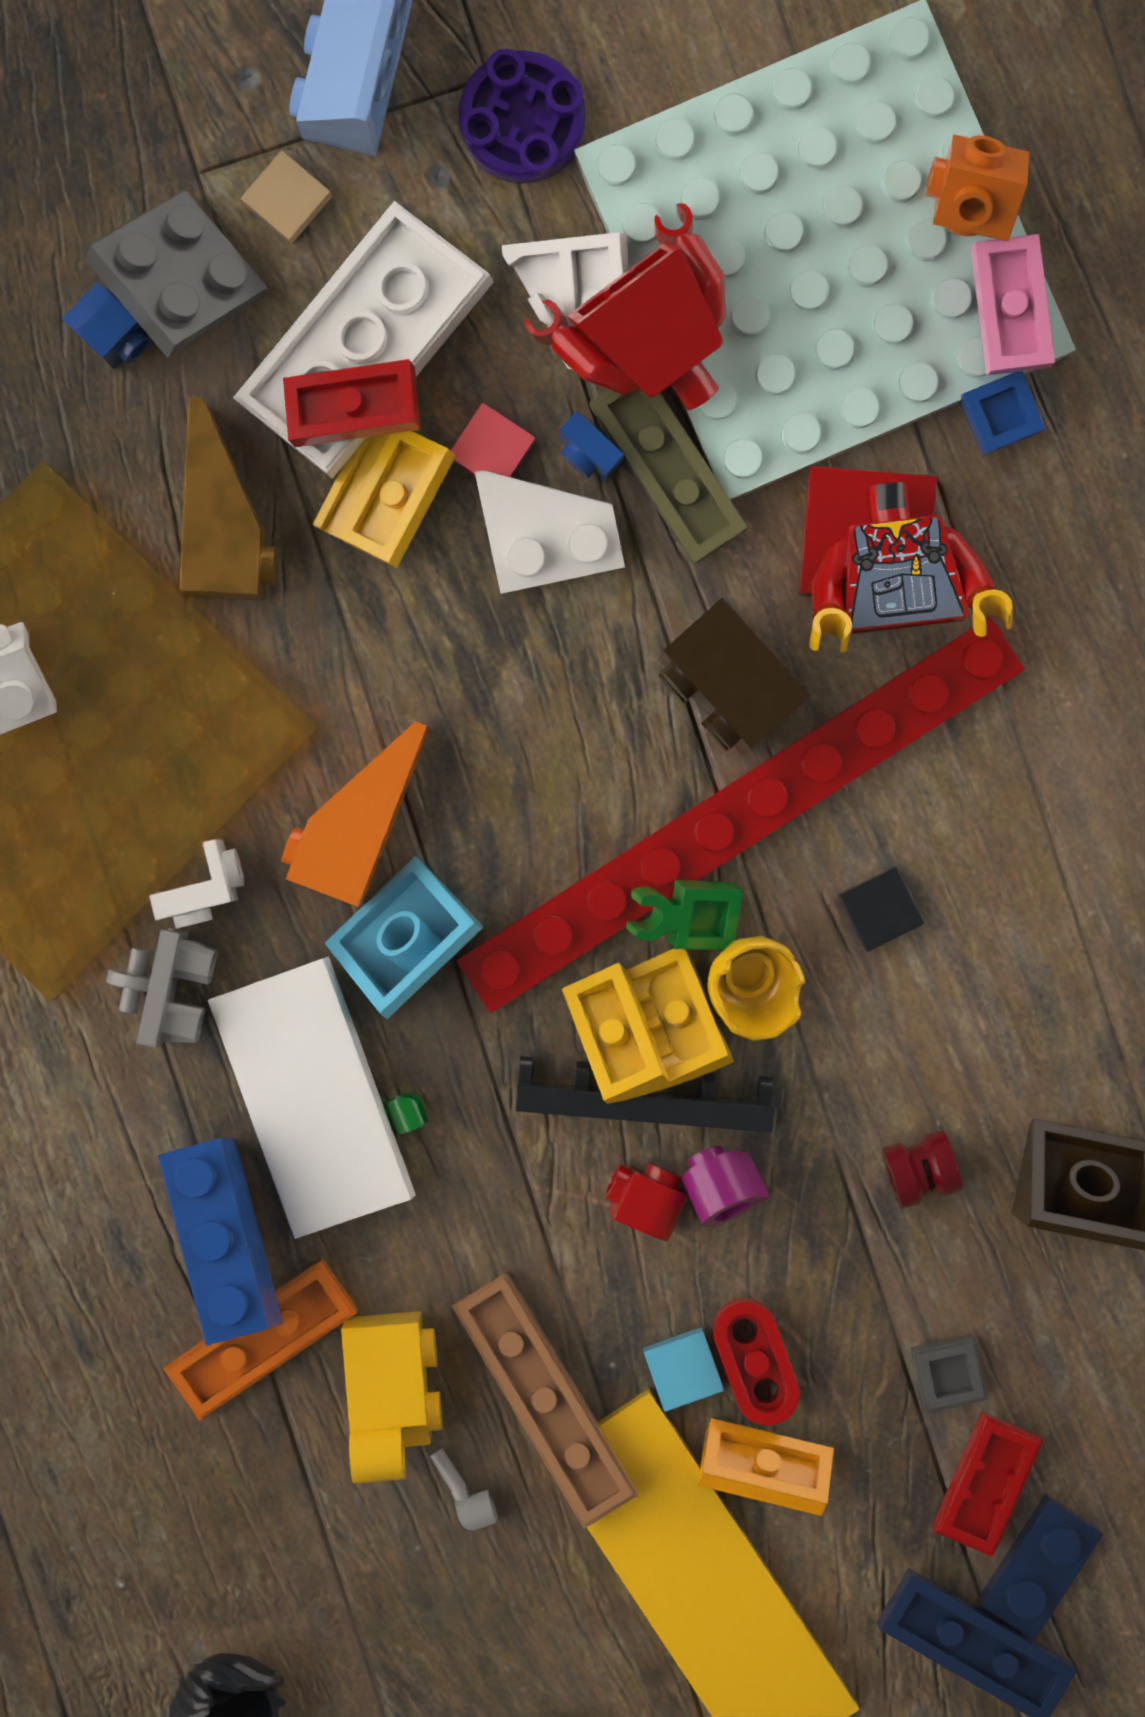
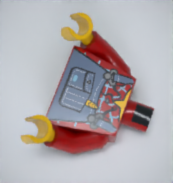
[809,482,1013,653]

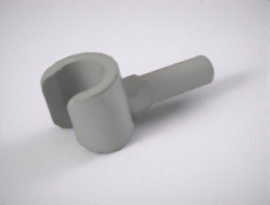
[430,1448,498,1531]

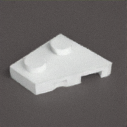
[502,232,629,370]
[475,470,625,594]

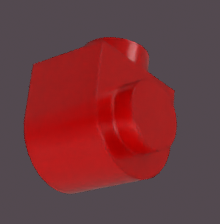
[604,1162,689,1242]

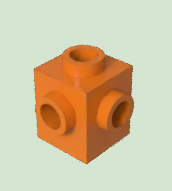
[925,134,1029,242]

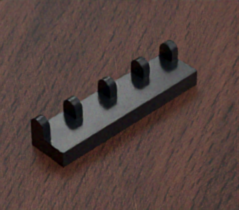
[515,1056,775,1133]

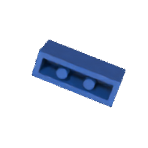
[158,1138,283,1346]

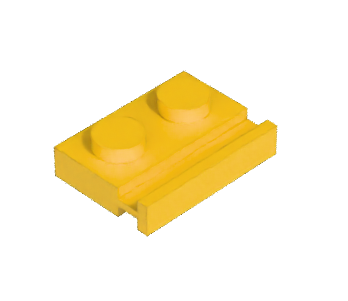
[312,431,456,569]

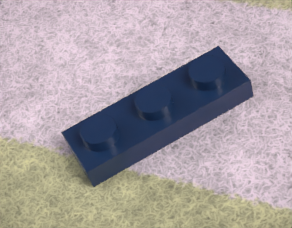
[877,1568,1077,1717]

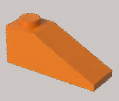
[281,721,430,907]

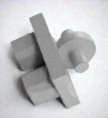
[106,928,218,1047]

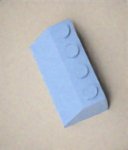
[289,0,413,157]

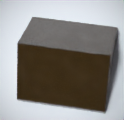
[1011,1119,1145,1251]

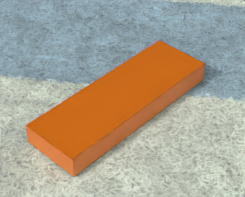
[164,1258,358,1421]

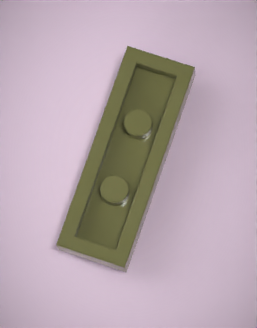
[589,390,748,565]

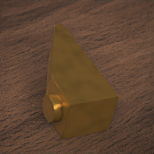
[179,396,277,600]

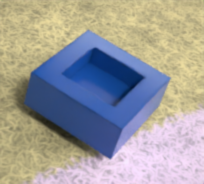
[960,371,1046,457]
[559,411,624,482]

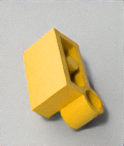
[341,1311,443,1484]

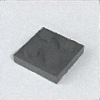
[84,190,268,358]

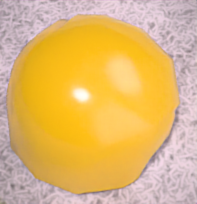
[707,935,805,1041]

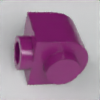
[681,1146,770,1227]

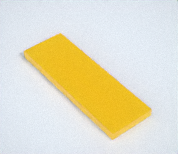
[544,1388,860,1717]

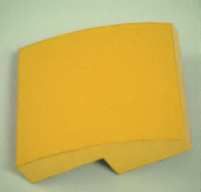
[562,948,734,1104]

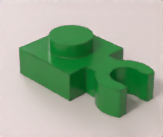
[626,880,743,950]

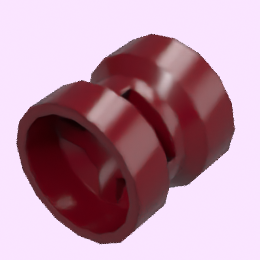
[881,1130,963,1210]

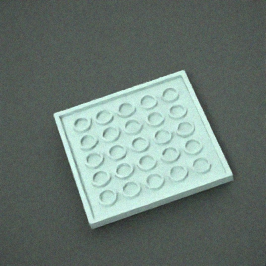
[574,0,1076,501]

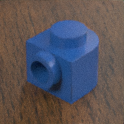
[61,282,152,369]

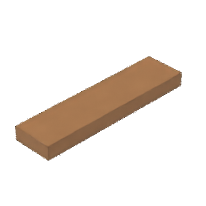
[452,1272,639,1529]

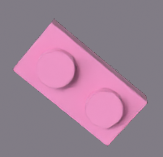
[971,234,1055,376]

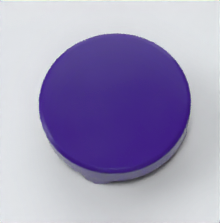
[459,48,586,183]

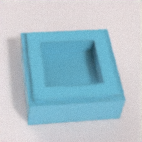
[643,1327,724,1412]

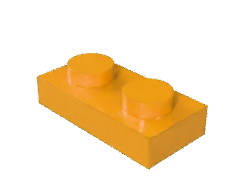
[697,1418,834,1516]

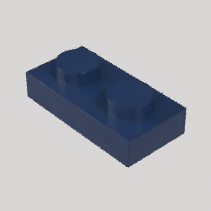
[977,1494,1103,1641]

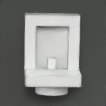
[0,622,57,735]
[149,839,244,929]

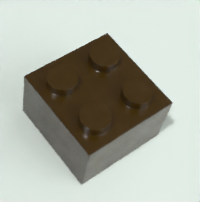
[658,598,810,753]

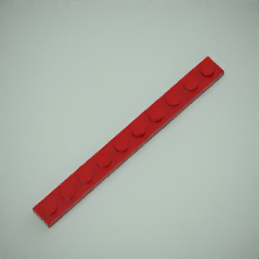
[456,616,1025,1014]

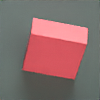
[451,402,536,478]

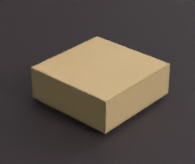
[240,150,332,245]

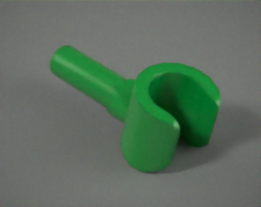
[382,1092,429,1135]

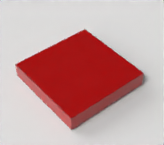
[798,466,937,596]

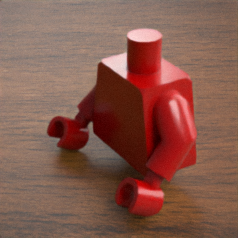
[525,203,726,410]

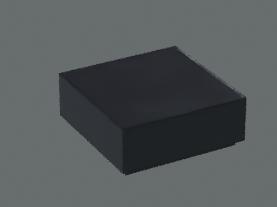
[838,867,925,952]

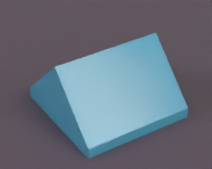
[325,856,484,1019]

